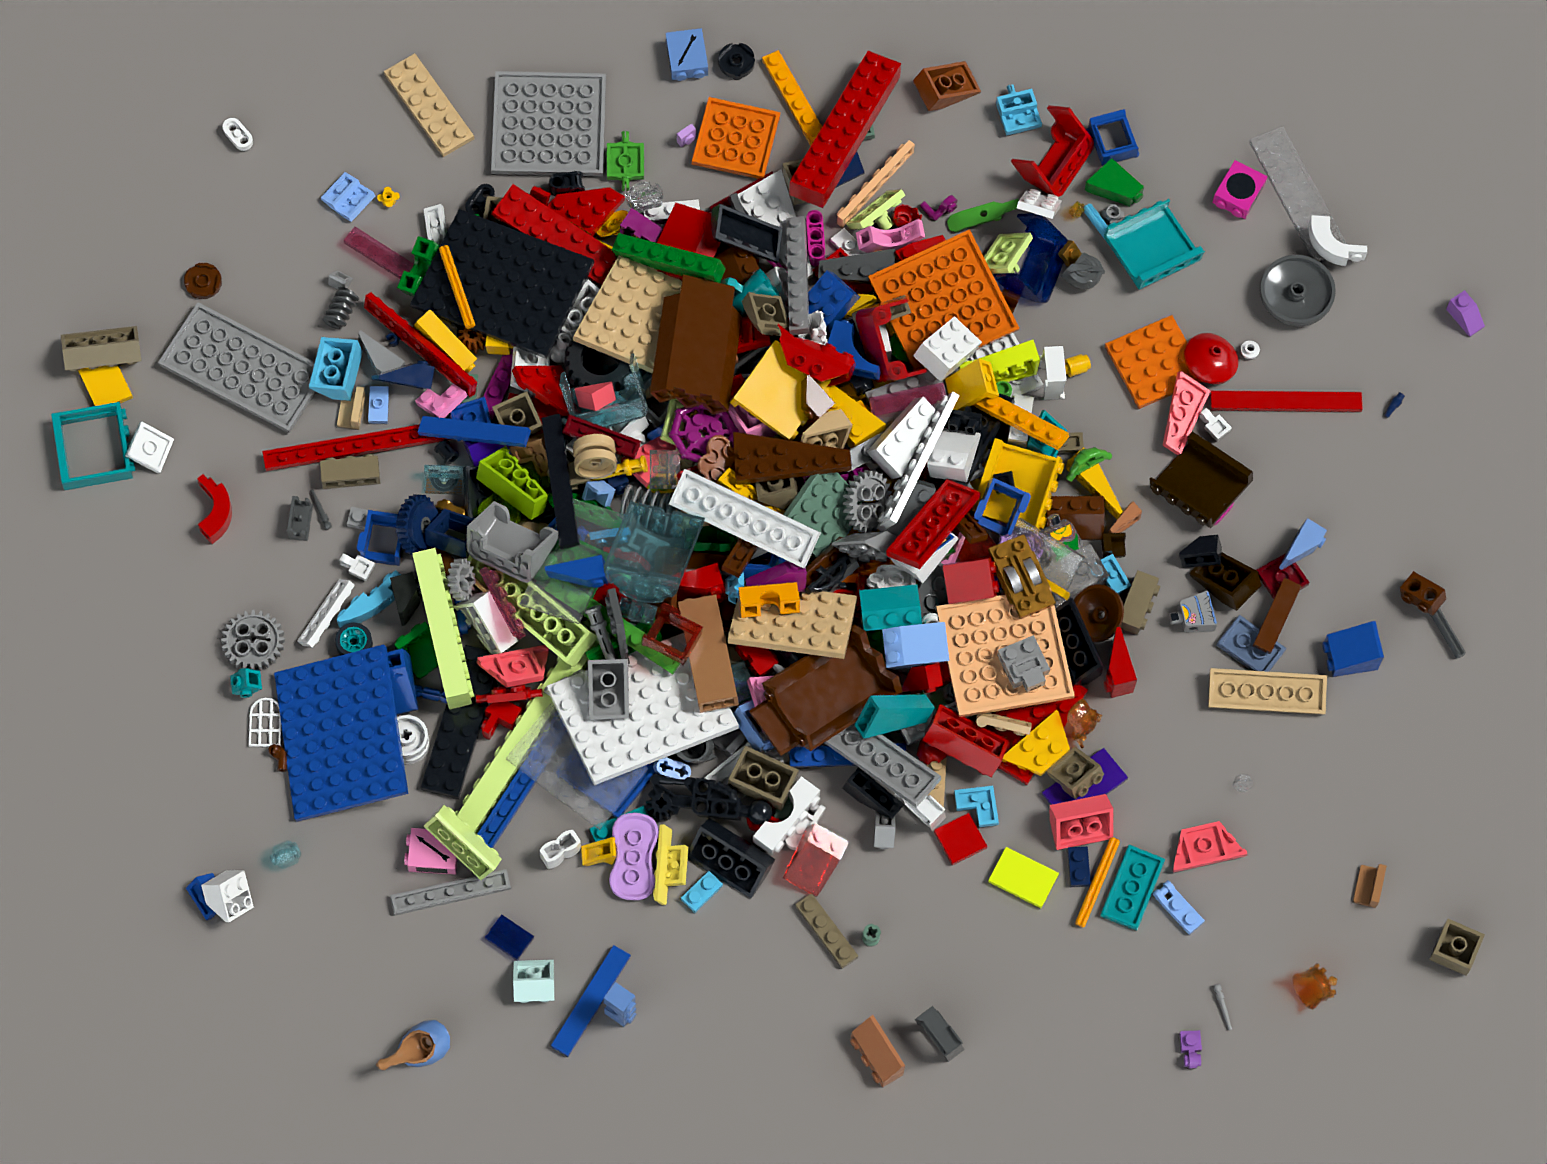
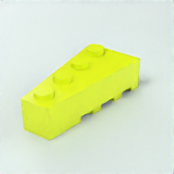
[958,340,1040,383]

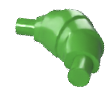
[1066,447,1112,482]

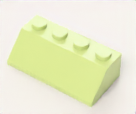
[424,805,502,880]

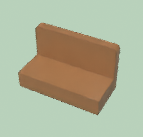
[1353,864,1387,908]

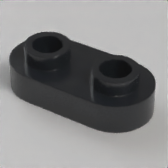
[465,184,495,216]

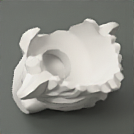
[798,310,828,345]

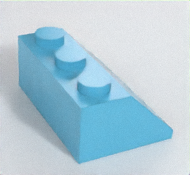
[309,337,363,401]

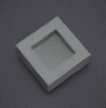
[347,507,368,530]

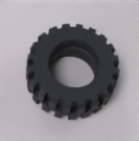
[564,338,637,396]

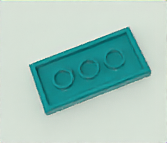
[1100,845,1165,931]

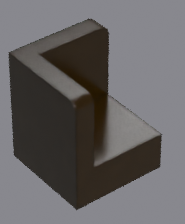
[1101,532,1126,558]

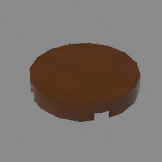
[184,263,222,299]

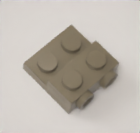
[1047,747,1104,800]

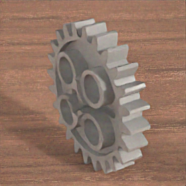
[843,470,892,533]
[221,610,285,671]

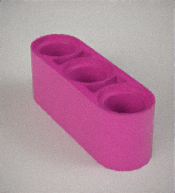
[806,210,825,267]

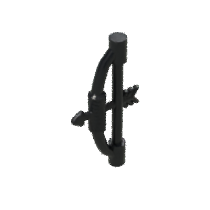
[805,554,848,594]

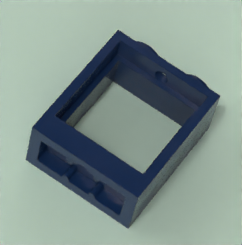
[425,508,474,558]

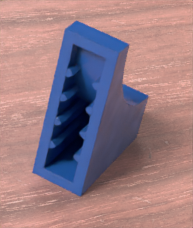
[828,320,881,380]

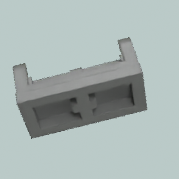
[287,496,313,541]

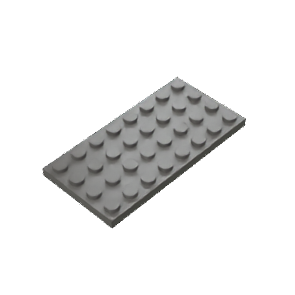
[158,302,316,433]

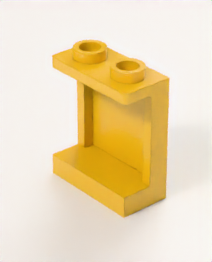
[945,358,999,411]

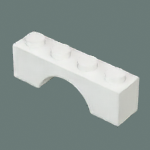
[753,776,821,856]

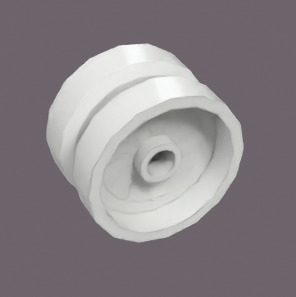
[397,715,430,765]

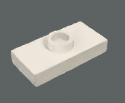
[830,228,866,256]

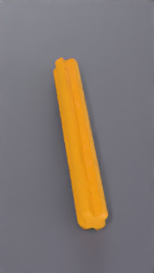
[439,245,475,329]
[1075,837,1120,927]

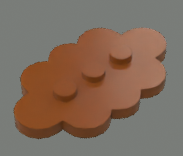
[696,435,756,488]

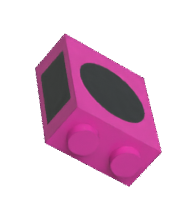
[1212,160,1268,219]

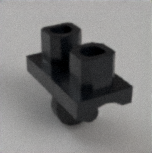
[948,406,983,435]

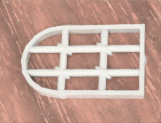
[249,698,281,747]

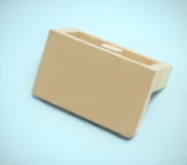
[337,387,365,430]

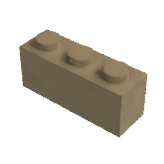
[320,454,381,489]
[1120,570,1161,635]

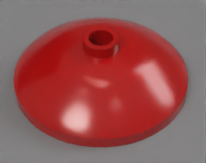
[1184,333,1238,384]

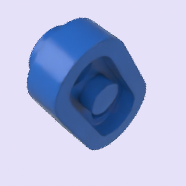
[454,599,471,635]

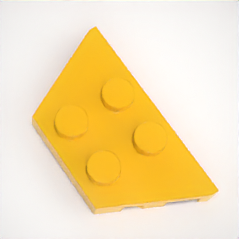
[1002,710,1070,776]

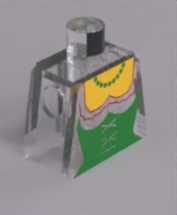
[1042,513,1085,563]

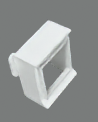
[1039,346,1067,400]
[894,793,946,831]

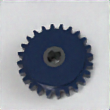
[396,494,439,555]

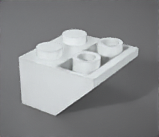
[201,870,254,922]

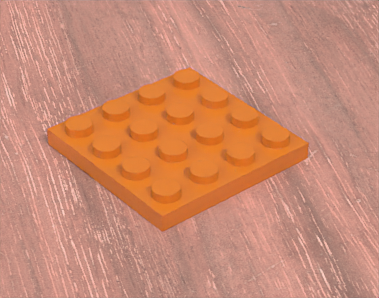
[692,97,781,179]
[1105,315,1203,409]

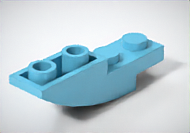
[337,570,401,628]

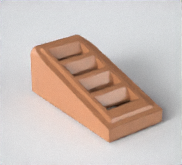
[1109,501,1142,533]

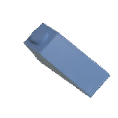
[1279,518,1327,570]

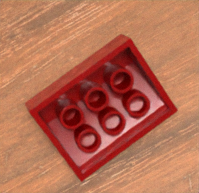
[656,202,720,281]

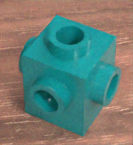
[230,668,262,698]

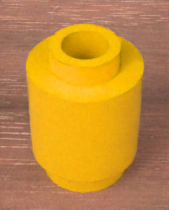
[1064,354,1091,377]

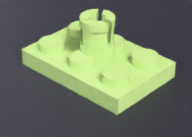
[846,189,906,230]
[984,232,1033,276]

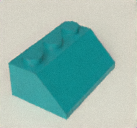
[859,584,922,631]

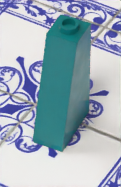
[854,695,935,738]

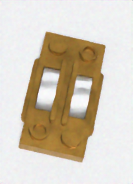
[988,534,1056,619]

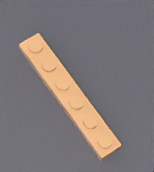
[837,140,915,228]

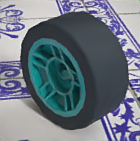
[335,622,373,655]

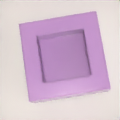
[677,124,696,147]

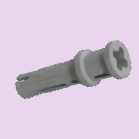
[584,605,618,660]

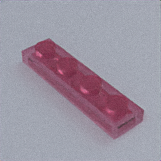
[344,227,414,279]
[869,382,946,416]
[479,567,526,639]

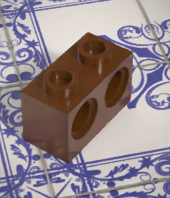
[1400,571,1446,616]

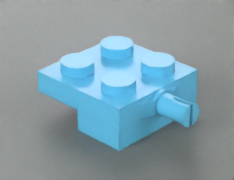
[996,84,1042,136]

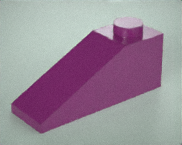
[745,562,807,592]

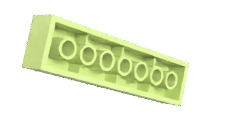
[412,548,474,709]
[467,555,597,667]

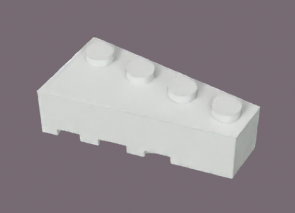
[867,396,936,479]

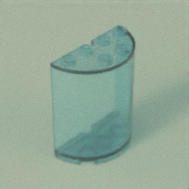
[604,501,705,603]

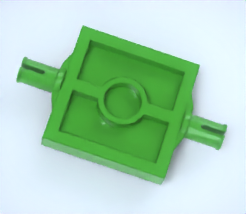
[607,131,644,191]

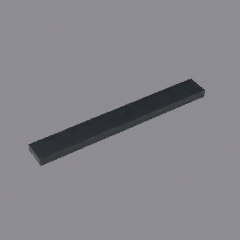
[542,413,580,550]

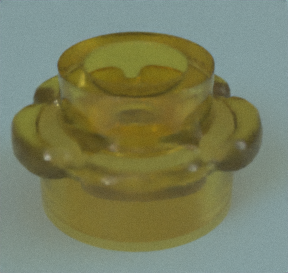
[1068,201,1085,218]

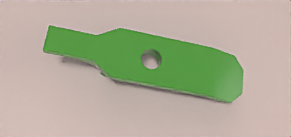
[947,199,1019,233]

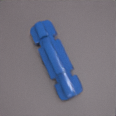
[415,685,447,703]

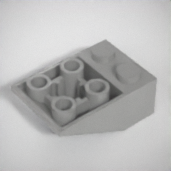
[832,531,896,563]

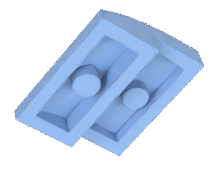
[321,172,375,222]

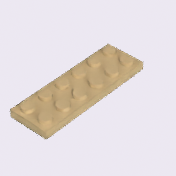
[384,53,475,157]
[1208,668,1327,715]

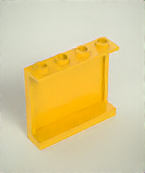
[729,340,831,441]
[971,438,1064,533]

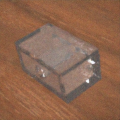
[650,450,680,489]

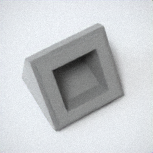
[328,270,353,289]

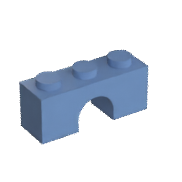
[604,982,637,1027]

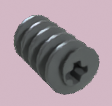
[323,287,359,329]

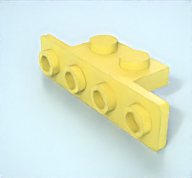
[653,824,688,905]

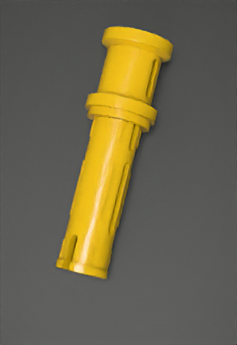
[590,455,648,481]

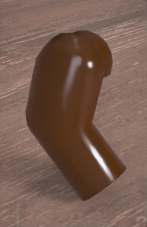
[268,744,287,772]

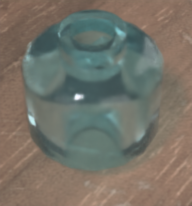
[270,840,301,869]

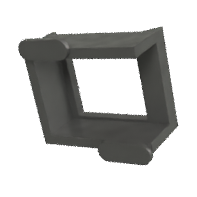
[915,1006,965,1061]

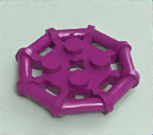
[668,405,739,462]

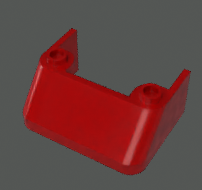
[1011,105,1094,197]
[855,296,928,382]

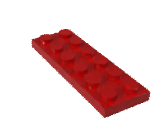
[886,479,980,569]

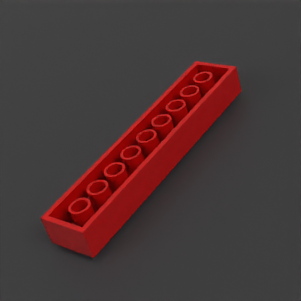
[789,51,901,208]

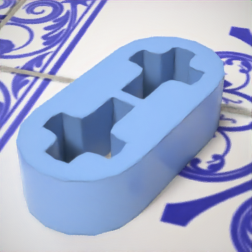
[653,758,691,779]

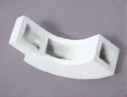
[1309,215,1367,266]

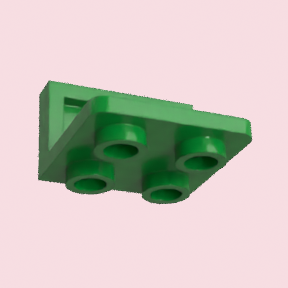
[394,622,438,679]

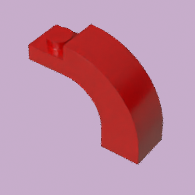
[197,474,232,544]

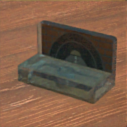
[424,465,463,495]

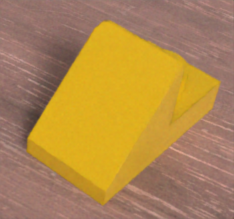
[581,837,616,866]

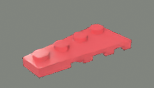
[1163,371,1210,455]

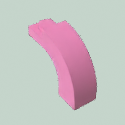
[856,219,925,253]

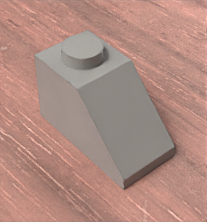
[874,811,895,849]

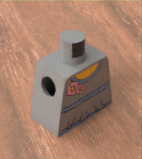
[1169,591,1217,632]

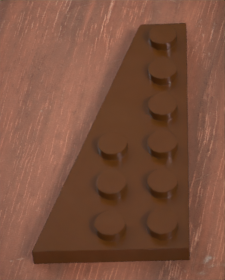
[733,432,852,485]

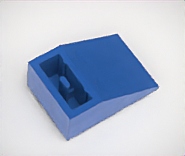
[387,648,418,715]

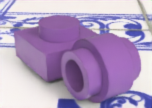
[1179,1030,1202,1069]

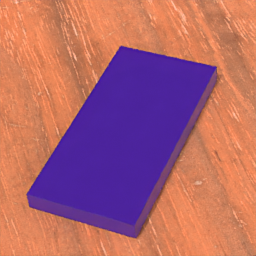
[1042,748,1128,805]

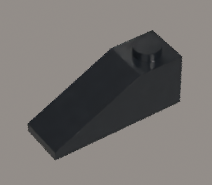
[842,767,904,820]

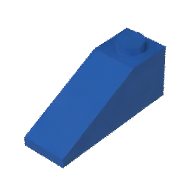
[545,555,609,588]

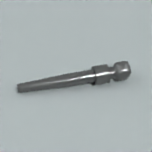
[310,489,332,530]

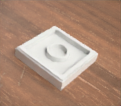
[125,422,174,473]

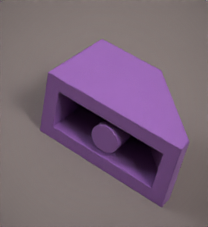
[1446,290,1485,337]

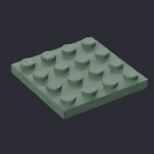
[783,472,864,559]

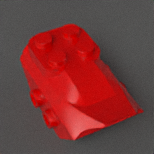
[777,324,856,387]

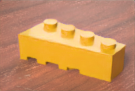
[826,385,886,449]

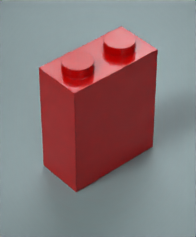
[943,557,999,604]

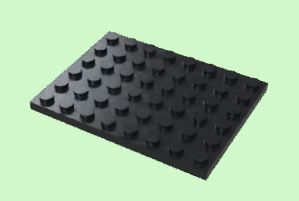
[410,209,595,359]

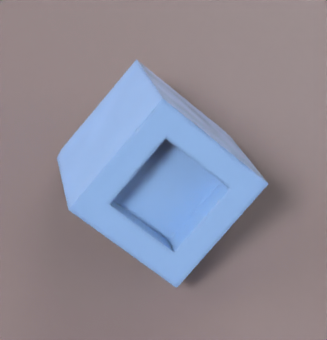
[582,480,615,507]

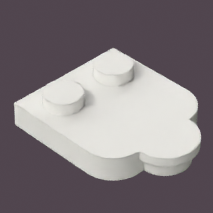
[867,565,916,589]

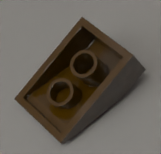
[1189,552,1262,611]

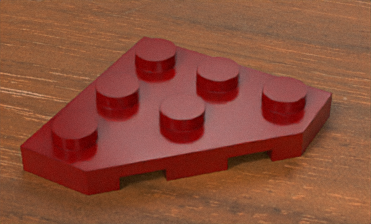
[547,187,625,237]
[512,365,582,416]

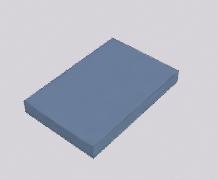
[1216,615,1287,672]

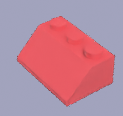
[1049,794,1113,850]

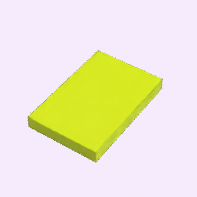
[988,847,1059,908]

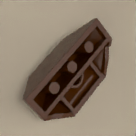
[714,242,759,285]

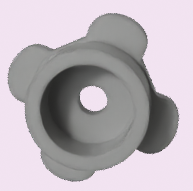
[1102,204,1124,224]

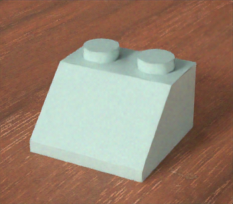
[513,960,555,1003]

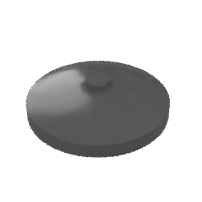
[1260,255,1336,326]

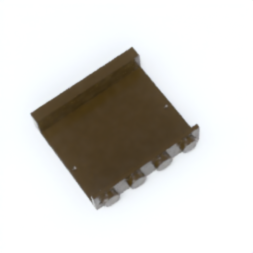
[1149,431,1253,529]

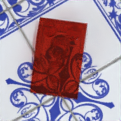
[783,823,849,897]

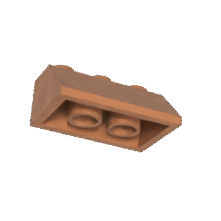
[850,1015,905,1087]

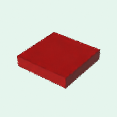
[934,813,987,866]

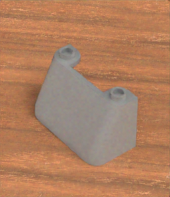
[467,501,558,583]

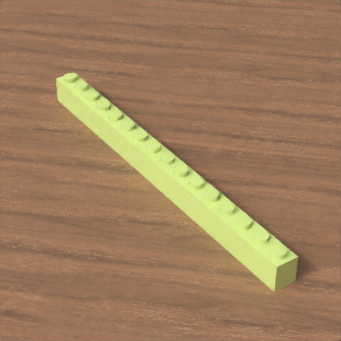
[455,569,631,834]

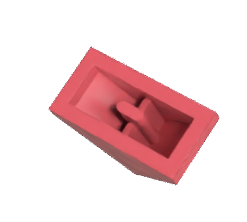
[574,381,616,411]

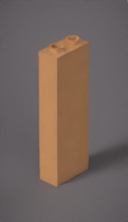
[678,594,739,713]

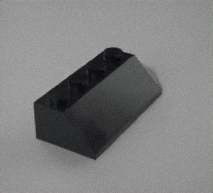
[1055,598,1104,685]
[688,818,776,898]

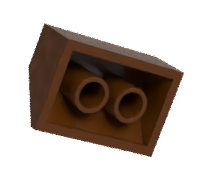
[1045,496,1105,540]

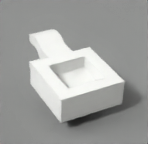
[1199,408,1232,442]
[339,554,375,582]

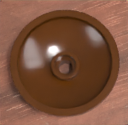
[1074,584,1124,642]

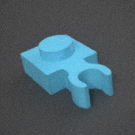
[725,572,744,604]

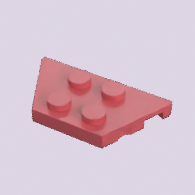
[477,645,549,688]
[1173,821,1247,873]

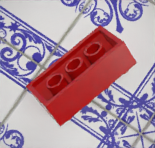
[922,704,1009,778]

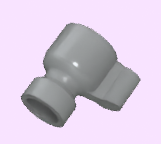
[549,332,572,363]

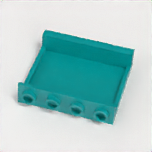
[1104,199,1205,290]

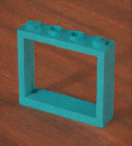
[51,402,135,490]

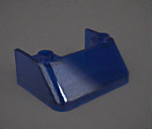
[993,213,1068,303]

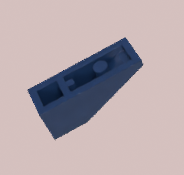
[372,360,435,390]

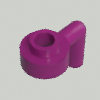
[920,195,958,221]

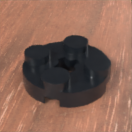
[718,43,755,80]

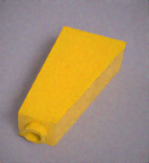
[413,310,477,373]

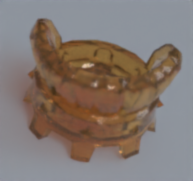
[1067,698,1103,749]
[1292,963,1338,1010]

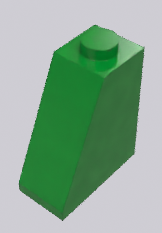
[1085,158,1144,207]

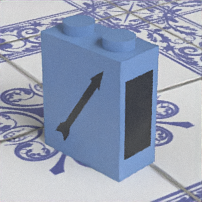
[666,28,708,81]

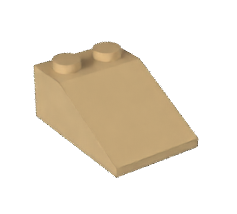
[800,409,853,449]

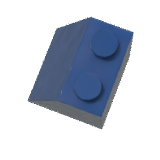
[1322,621,1384,677]

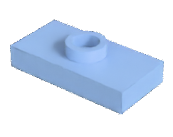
[368,386,389,424]

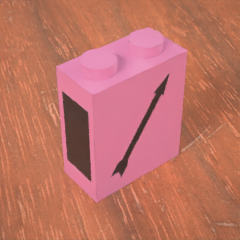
[404,828,458,875]

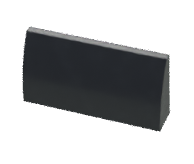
[711,204,783,263]

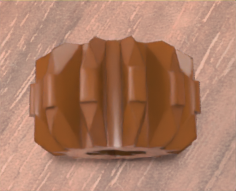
[458,327,486,354]

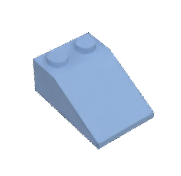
[882,622,949,670]

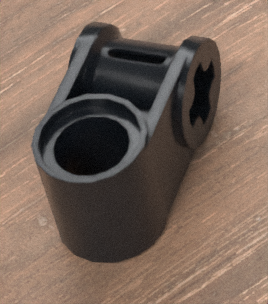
[549,171,585,196]

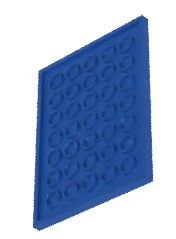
[274,644,409,822]

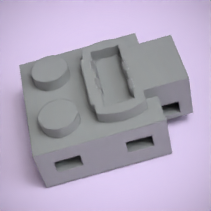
[997,635,1050,692]

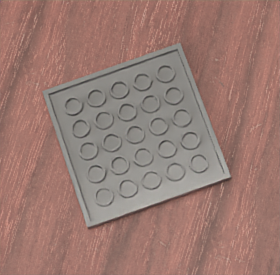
[491,71,606,176]

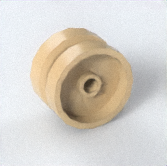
[573,434,617,479]

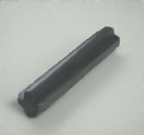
[1430,608,1466,659]

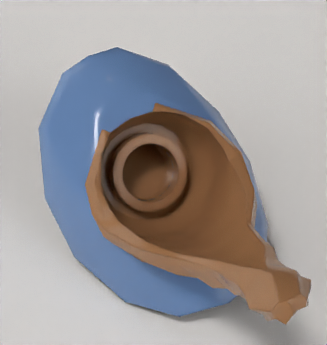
[376,1020,450,1070]

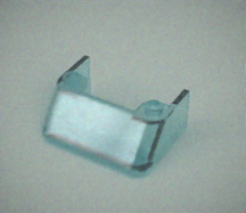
[559,353,648,428]

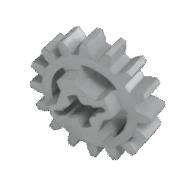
[447,559,476,601]

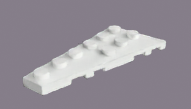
[738,169,813,279]

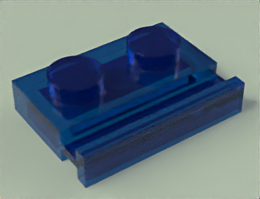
[485,914,534,961]

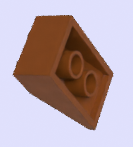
[913,61,981,111]

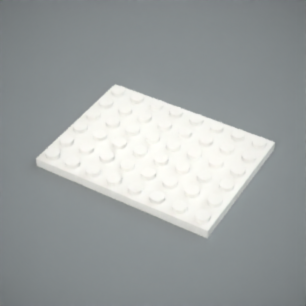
[547,633,739,785]

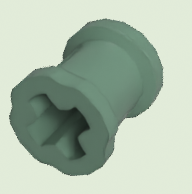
[862,924,881,947]

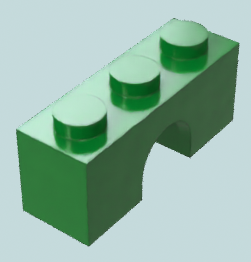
[397,236,440,297]

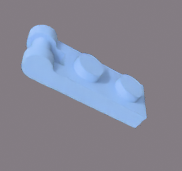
[1152,880,1205,935]

